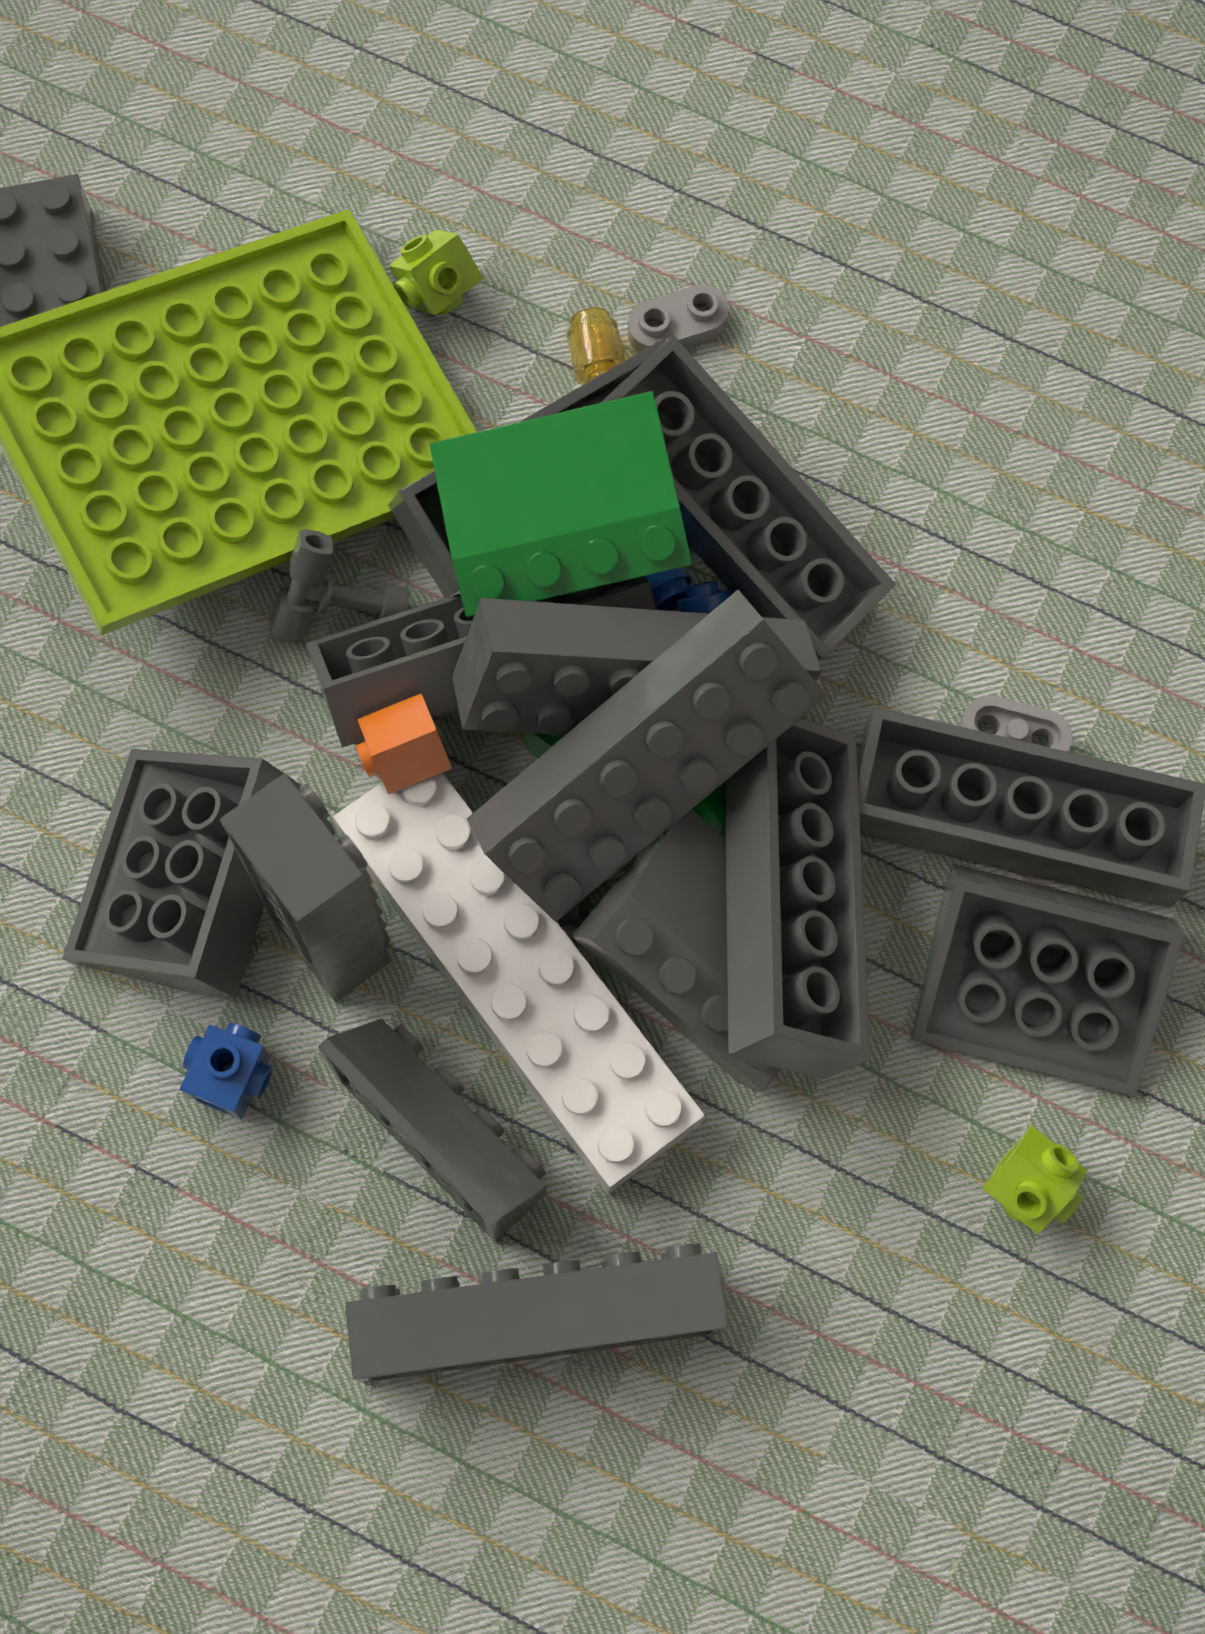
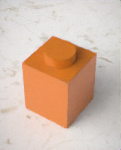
[355,693,452,795]

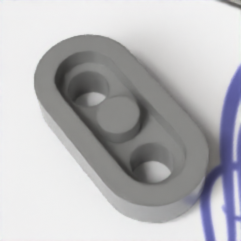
[627,285,728,352]
[960,695,1073,752]

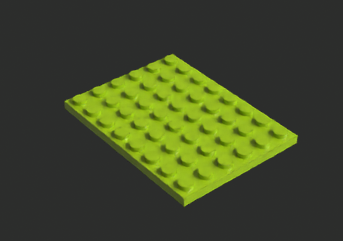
[0,209,477,636]

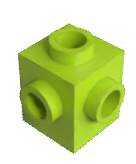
[388,229,484,315]
[982,1125,1088,1235]

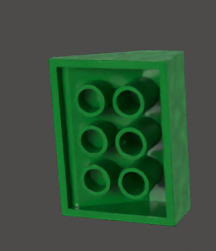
[429,391,692,617]

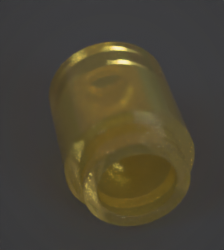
[566,307,625,385]

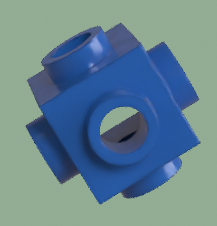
[179,1022,273,1120]

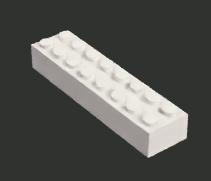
[333,773,705,1195]

